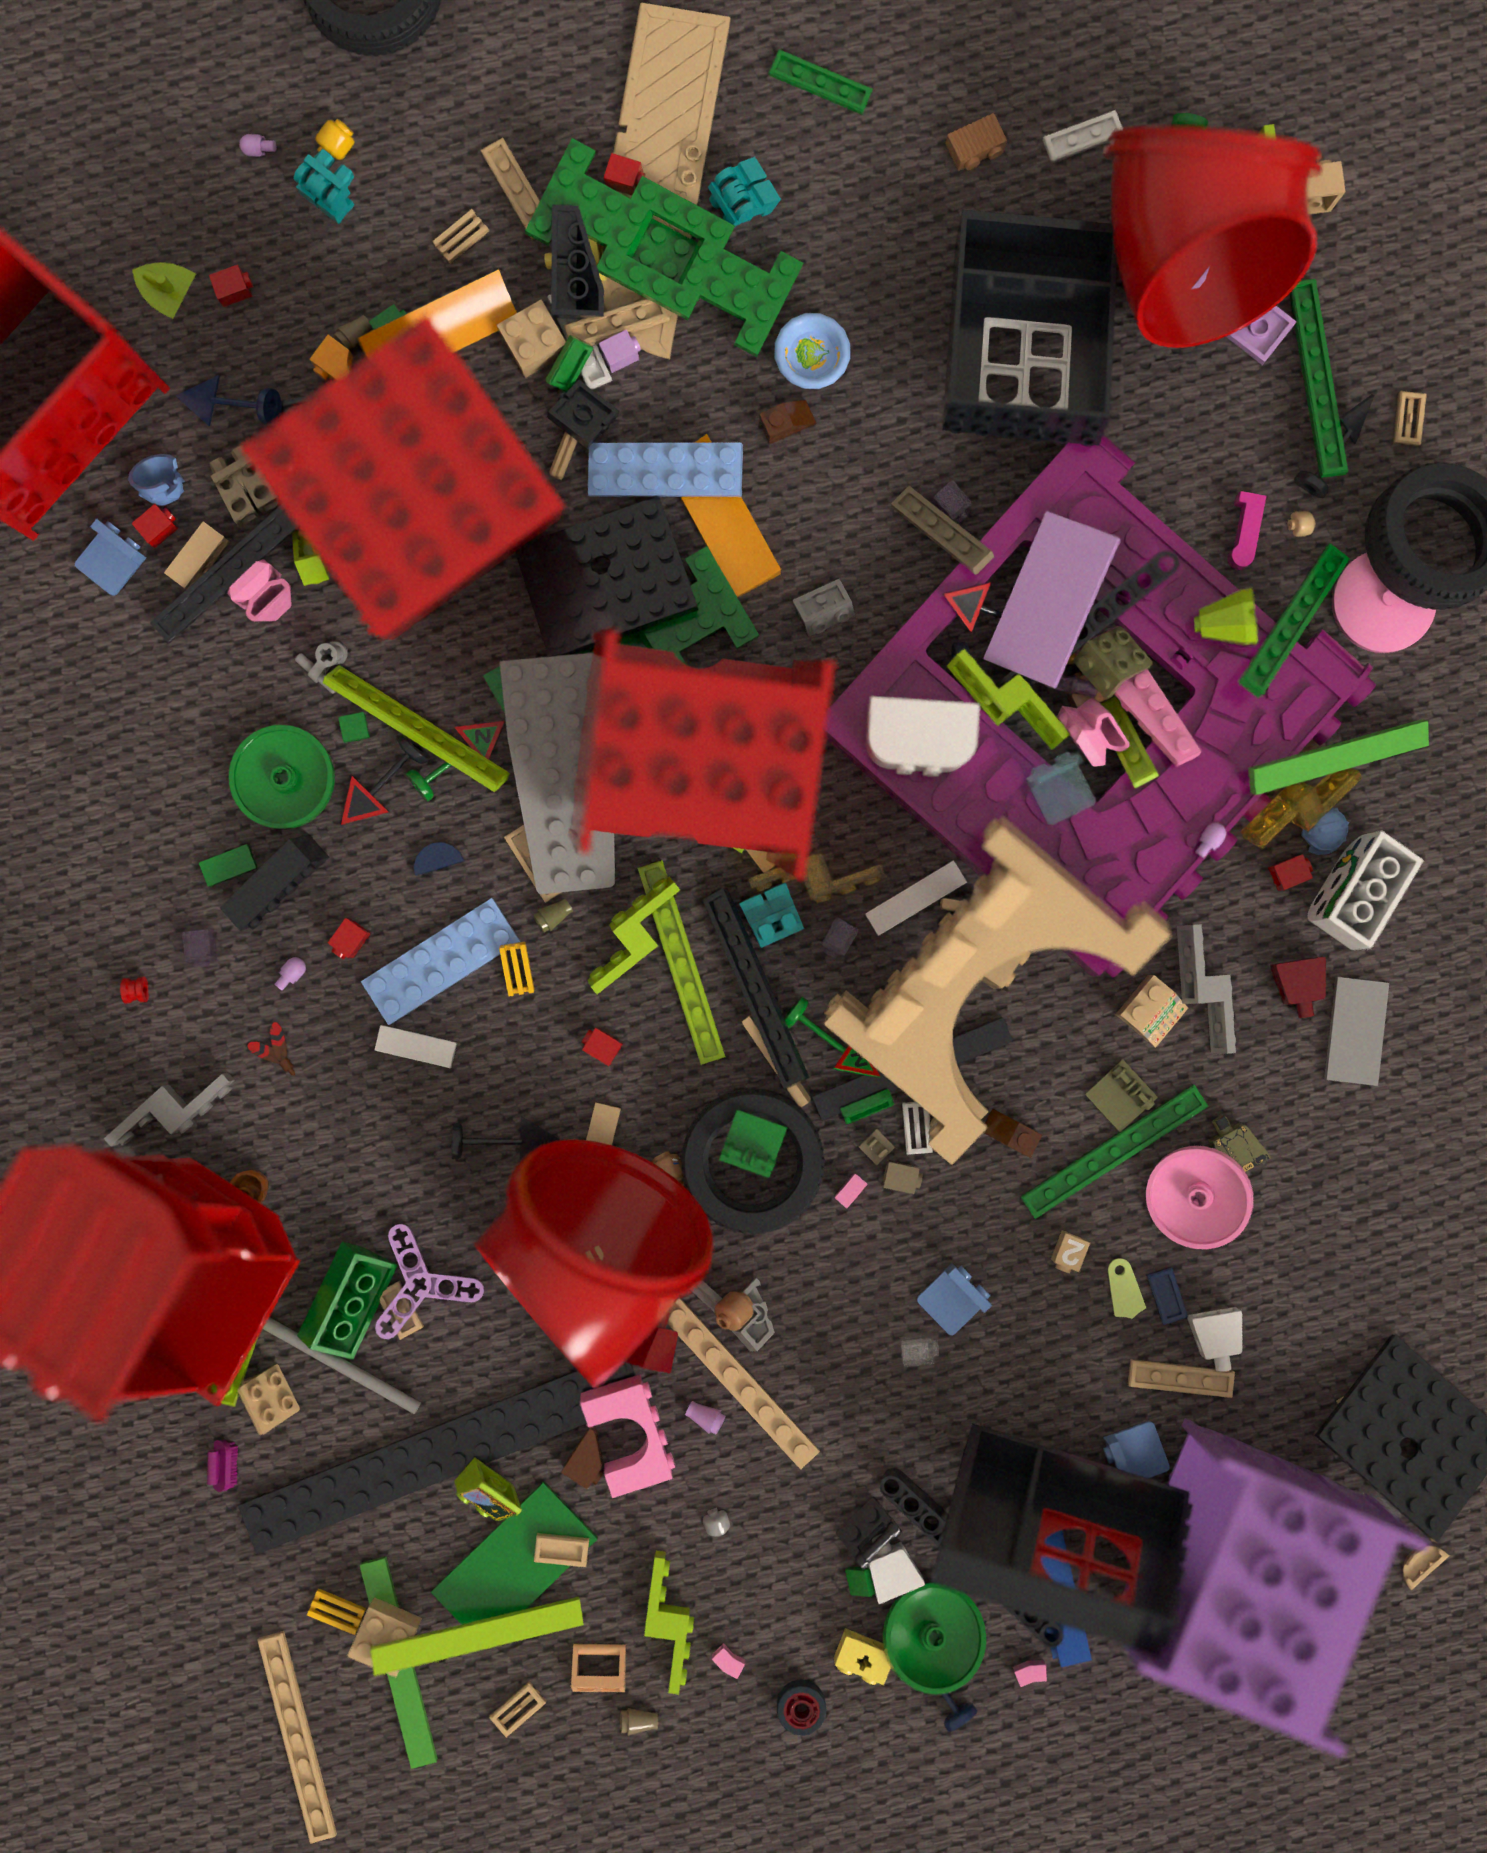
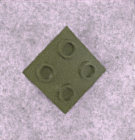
[1085,1059,1158,1132]

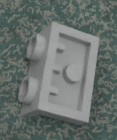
[793,579,855,636]

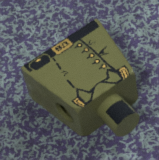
[1208,1115,1271,1172]

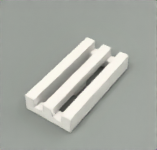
[902,1101,933,1155]

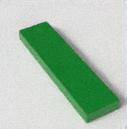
[769,49,873,115]

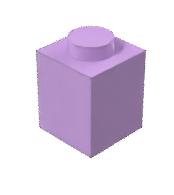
[599,329,641,373]

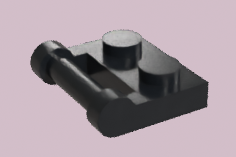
[836,1497,903,1569]

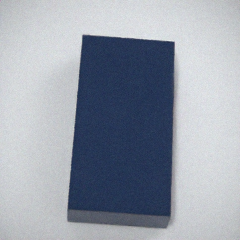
[1146,1267,1188,1325]

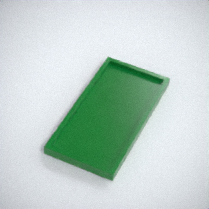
[431,1481,598,1625]

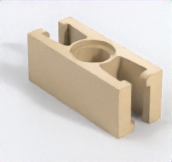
[164,521,230,590]

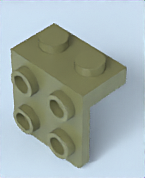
[1073,626,1152,700]

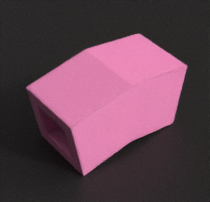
[835,1174,867,1208]
[712,1644,745,1679]
[1013,1660,1047,1687]

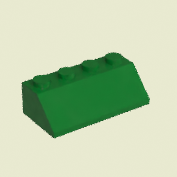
[297,1241,398,1359]

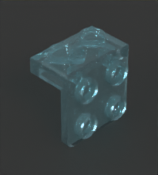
[1025,752,1095,825]

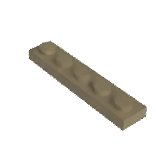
[891,486,995,575]

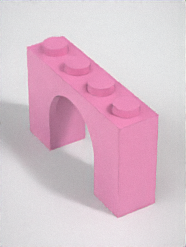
[580,1374,675,1498]

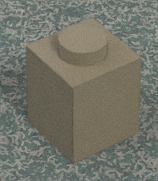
[882,1160,923,1194]

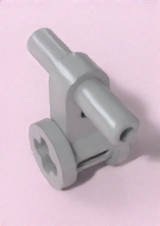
[295,641,348,694]

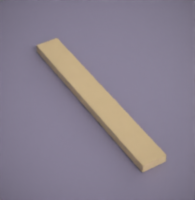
[257,1631,337,1843]

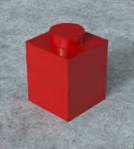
[603,153,646,195]
[209,265,254,307]
[131,504,179,548]
[1268,854,1313,891]
[328,918,371,959]
[581,1027,624,1066]

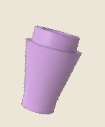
[685,1401,726,1435]

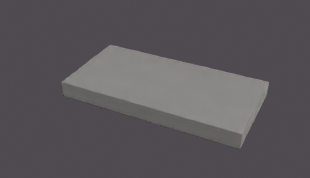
[1324,977,1389,1086]

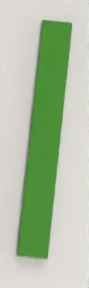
[1249,719,1429,795]
[360,1556,438,1769]

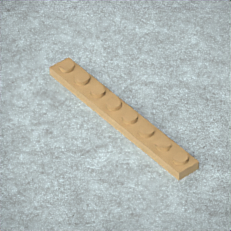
[668,1297,820,1469]

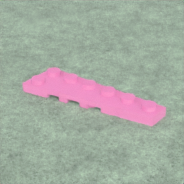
[1074,626,1201,767]

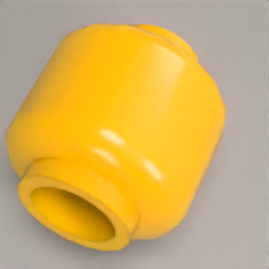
[315,119,354,160]

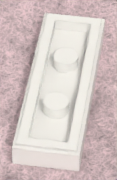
[1043,110,1123,163]
[375,1025,457,1068]

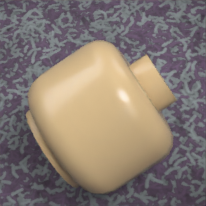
[1287,511,1315,537]

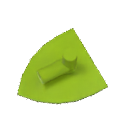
[132,262,196,319]

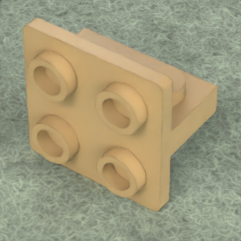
[237,1364,300,1435]

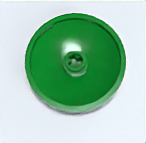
[229,725,335,829]
[883,1582,986,1694]

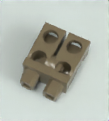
[210,445,281,527]

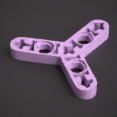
[375,1224,484,1339]

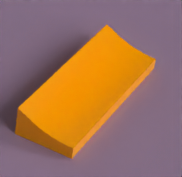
[357,270,517,357]
[680,434,781,598]

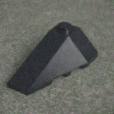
[551,205,604,319]

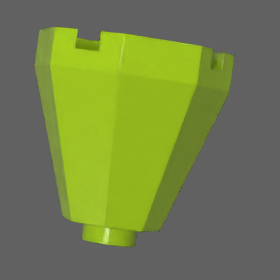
[1194,588,1258,646]

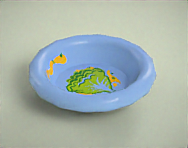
[774,313,850,389]

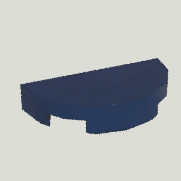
[414,842,465,876]

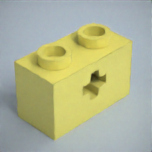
[834,1628,891,1685]

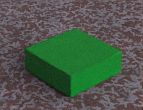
[338,712,370,743]
[845,1566,876,1597]

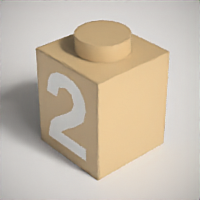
[1051,1230,1090,1273]

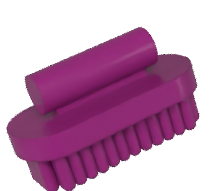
[207,1439,238,1492]

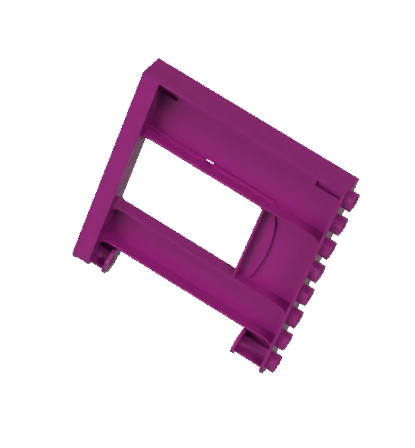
[824,435,1376,978]

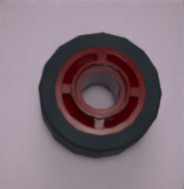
[777,1679,827,1736]

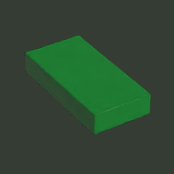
[545,335,594,392]
[199,844,258,887]
[840,1089,894,1125]

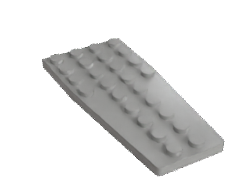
[500,653,615,894]

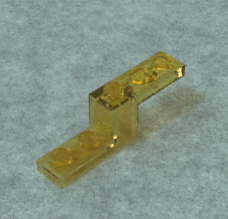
[1241,768,1362,848]
[748,852,885,904]

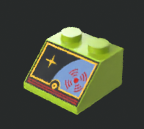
[454,1458,522,1521]

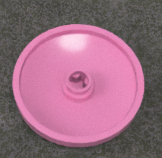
[1332,553,1436,653]
[1146,1146,1254,1249]

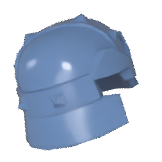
[128,454,185,506]
[1299,805,1349,855]

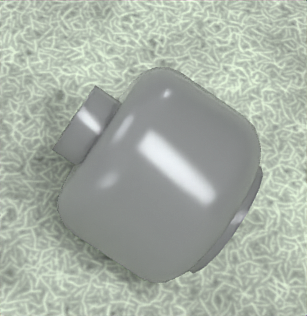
[703,1508,730,1536]

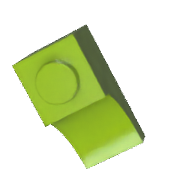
[292,529,329,586]

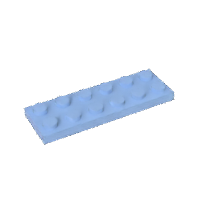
[588,443,743,497]
[361,898,521,1025]

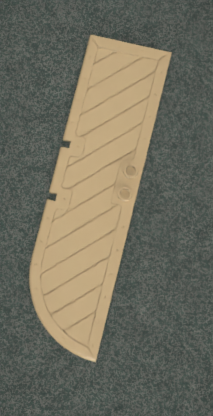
[602,3,731,359]

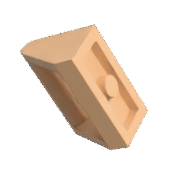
[571,1644,626,1692]

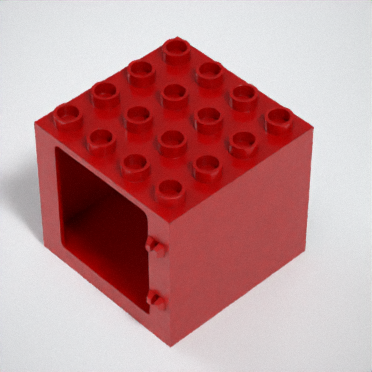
[241,314,564,640]

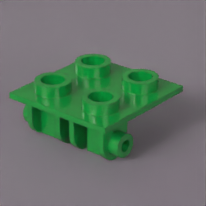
[719,1110,787,1178]

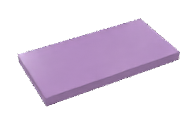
[983,511,1121,689]

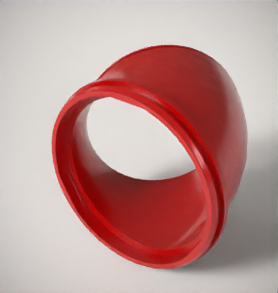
[1103,127,1322,348]
[473,1140,713,1389]

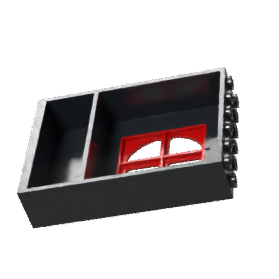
[931,1423,1193,1657]

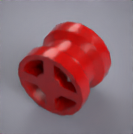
[120,977,149,1004]

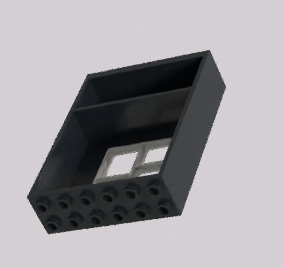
[942,209,1117,446]

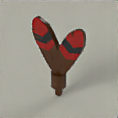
[247,1022,295,1076]

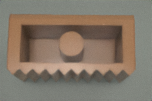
[945,113,1007,171]

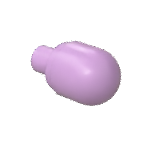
[239,134,276,157]
[1196,823,1226,858]
[274,957,306,991]

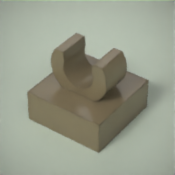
[858,1128,895,1165]

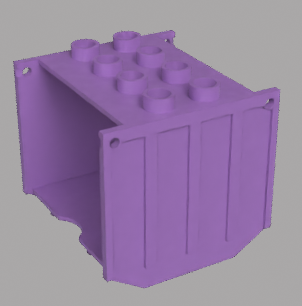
[1123,1418,1429,1757]

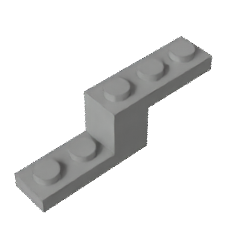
[1177,924,1236,1054]
[104,1073,235,1146]

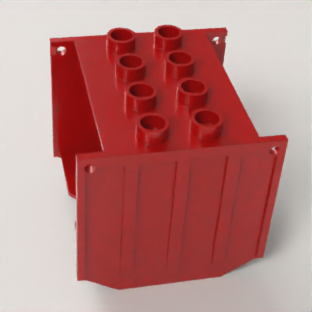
[0,229,170,541]
[568,631,834,879]
[0,1146,301,1421]

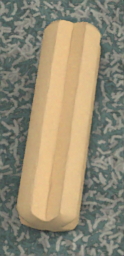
[549,432,577,480]

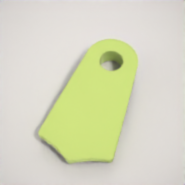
[1108,1258,1146,1319]

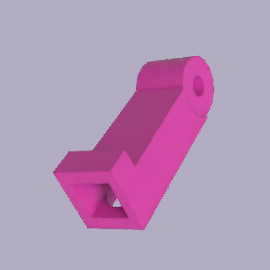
[1228,491,1266,570]

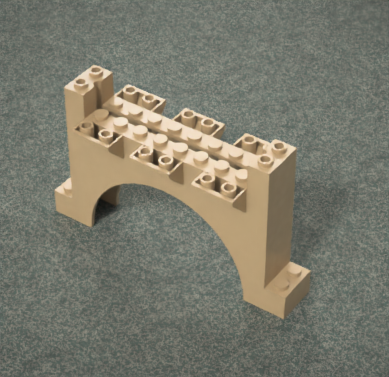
[824,816,1171,1165]

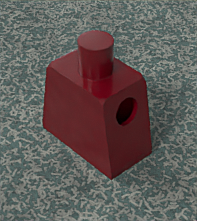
[1270,957,1326,1018]
[624,1312,678,1373]

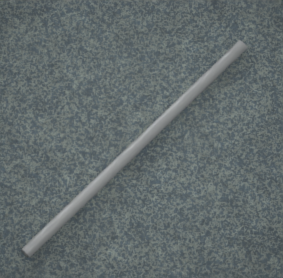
[263,1317,421,1414]

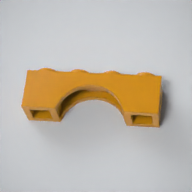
[309,335,354,381]

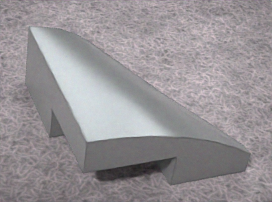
[732,1278,775,1351]

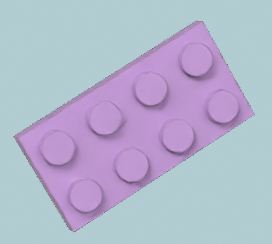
[1192,266,1296,365]

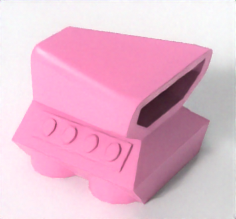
[227,559,291,622]
[1057,698,1130,766]

